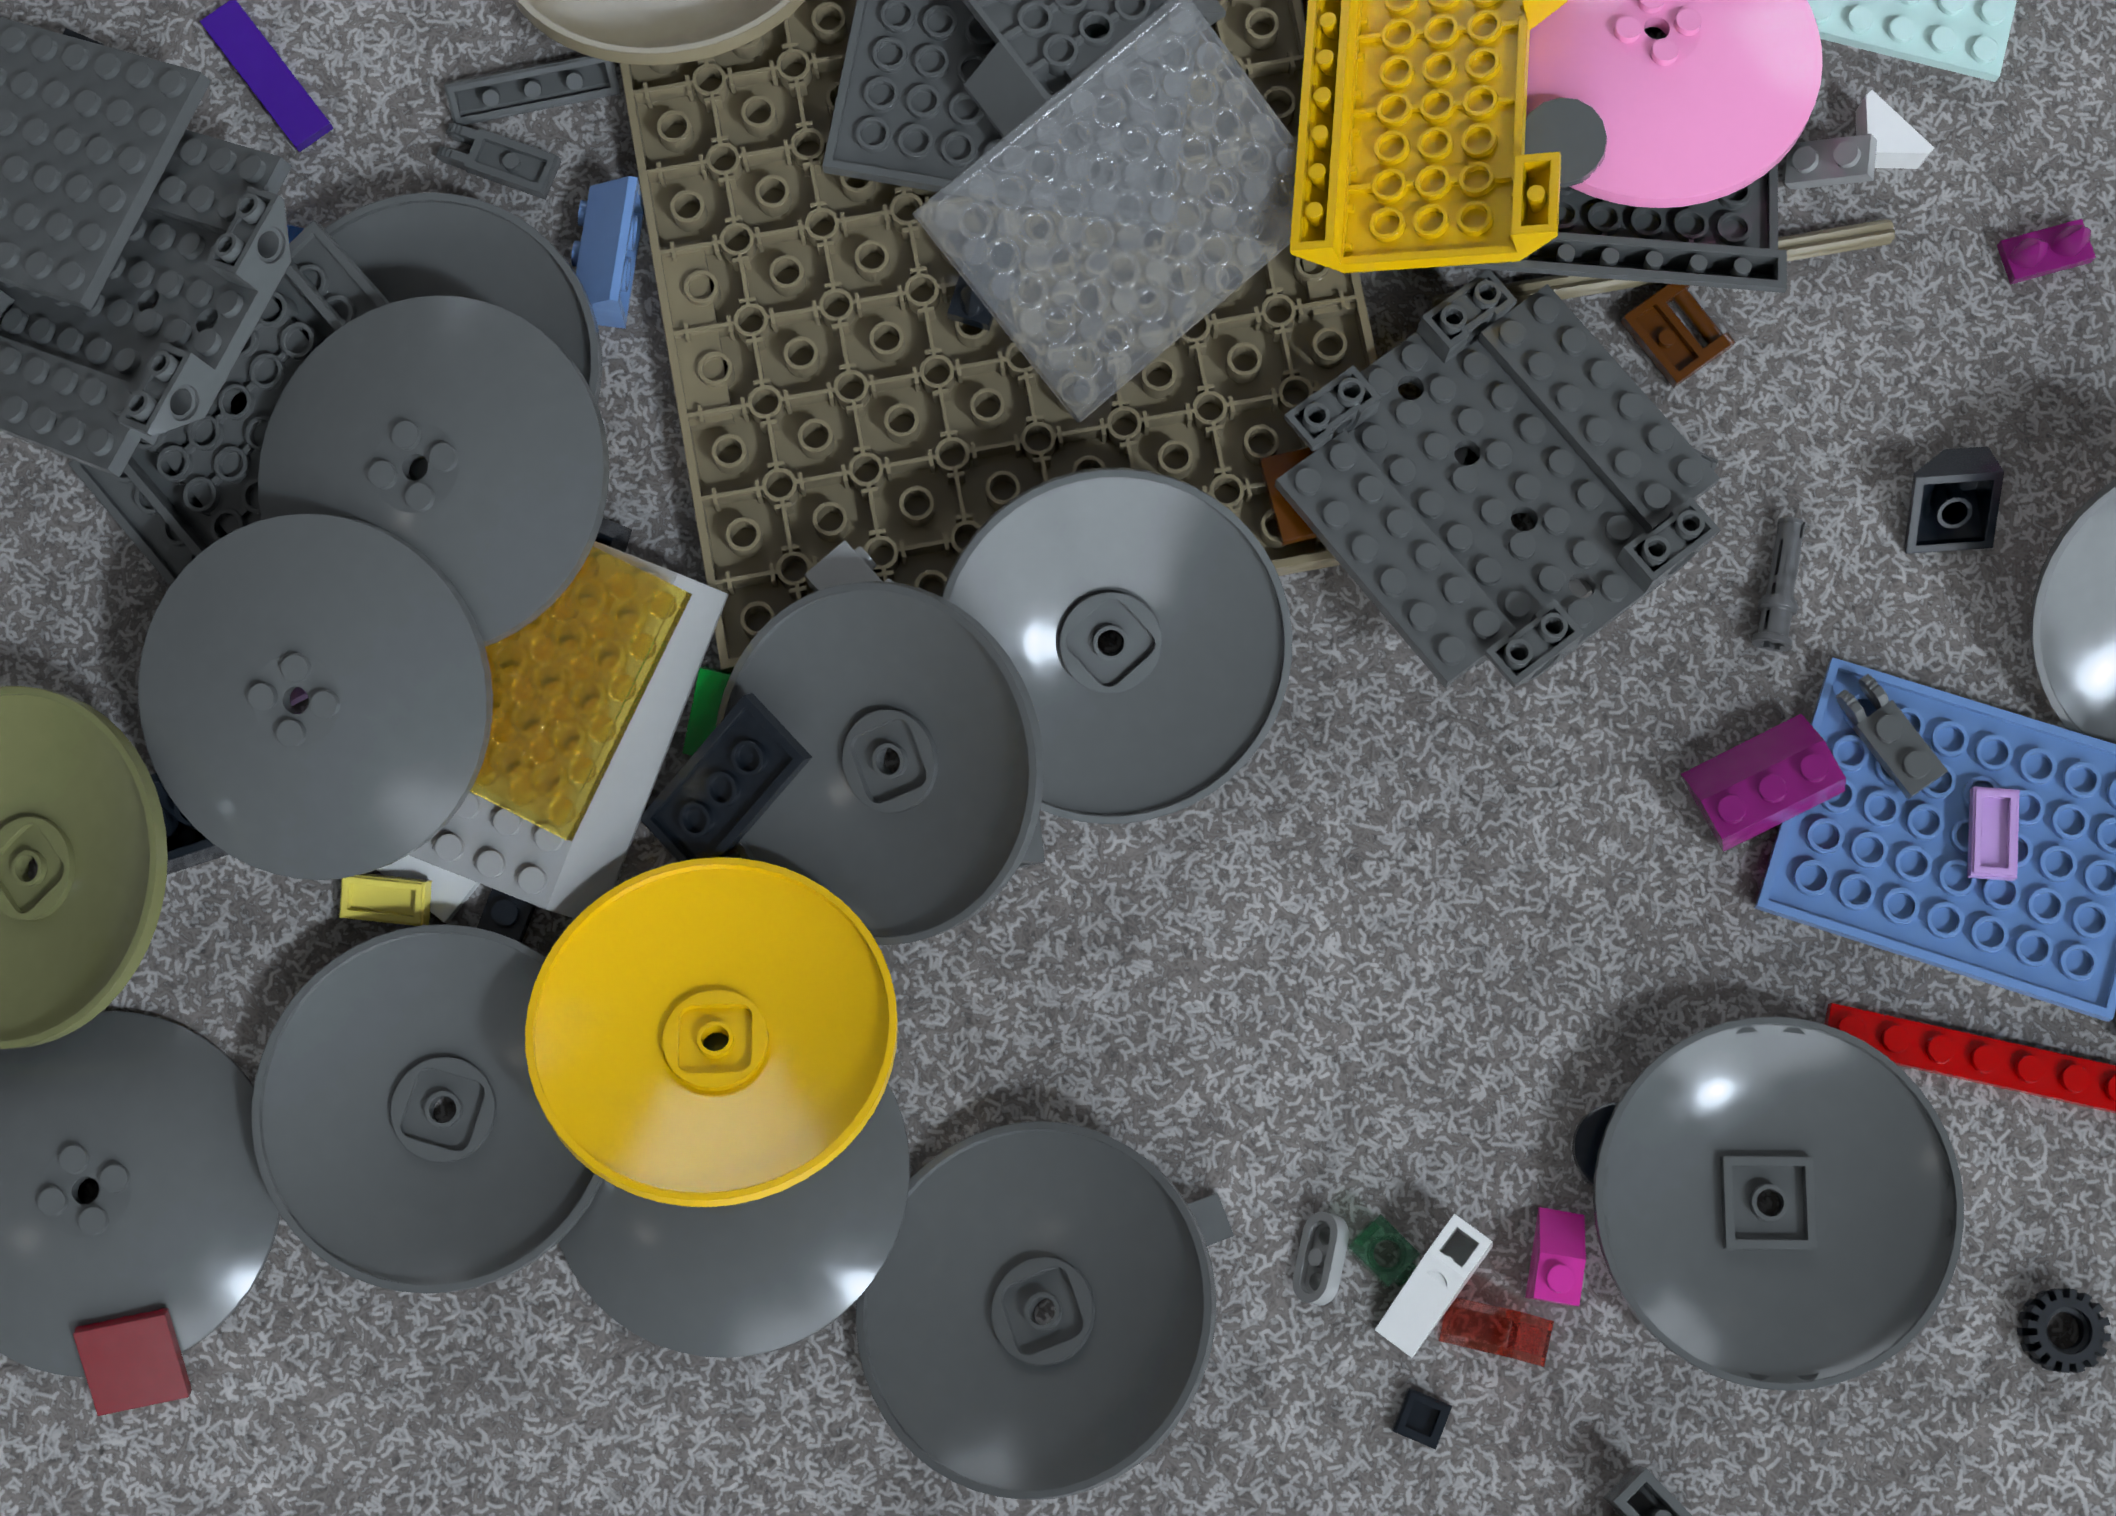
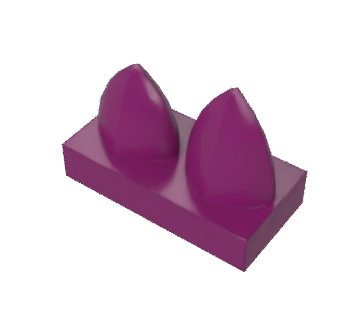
[1996,219,2096,285]

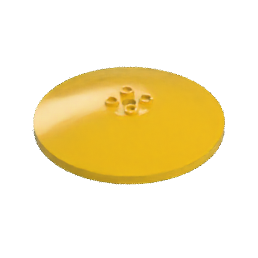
[525,857,898,1207]

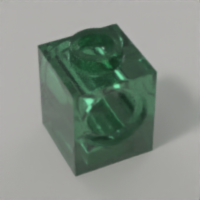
[1347,1214,1420,1287]

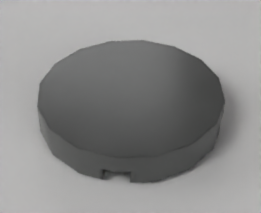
[1524,98,1607,188]

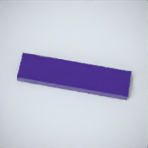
[199,0,334,153]

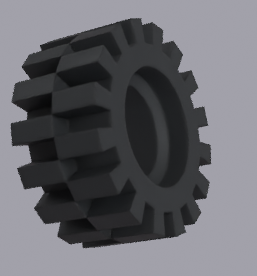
[2017,1288,2111,1373]

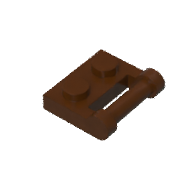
[1621,284,1736,388]

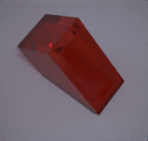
[1439,1298,1554,1367]

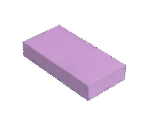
[1967,787,2020,881]

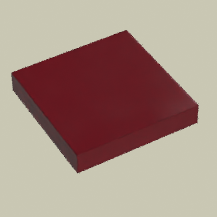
[73,1308,192,1416]

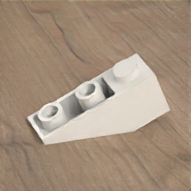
[1375,1214,1493,1358]

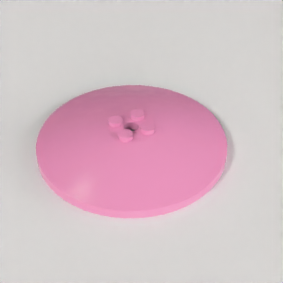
[1526,0,1823,208]

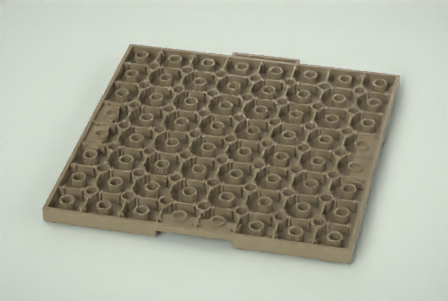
[620,0,1377,673]

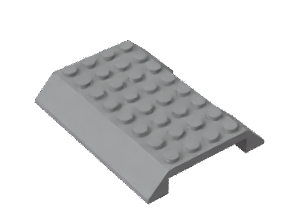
[409,541,729,918]

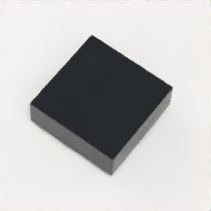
[1392,1388,1452,1450]

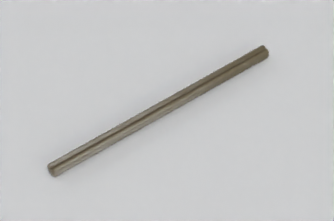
[1432,219,1895,309]

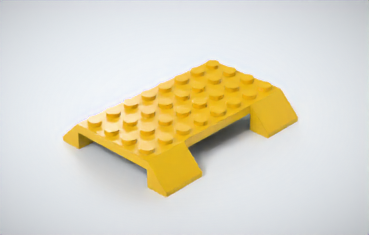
[1290,0,1568,273]

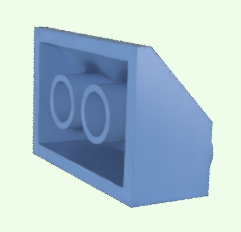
[571,176,644,329]

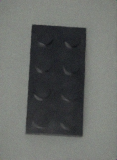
[641,693,812,862]

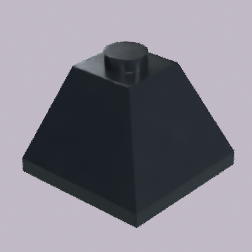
[1904,446,2004,554]

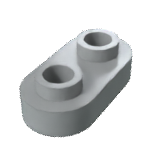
[1293,1212,1349,1306]

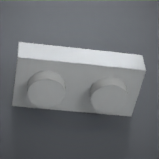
[1784,134,1877,190]

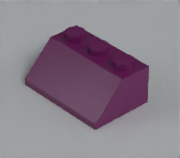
[1681,714,1846,852]

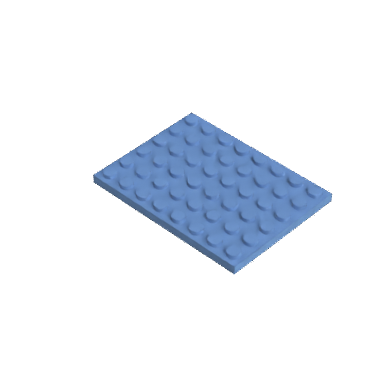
[1754,657,2116,1022]

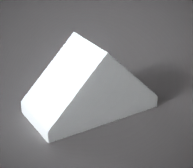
[1855,90,1934,169]

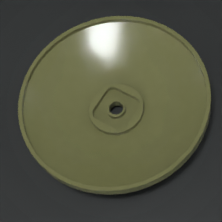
[0,686,168,1049]

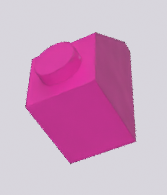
[1525,1207,1586,1306]

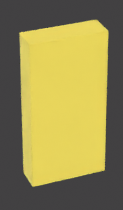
[339,873,432,926]

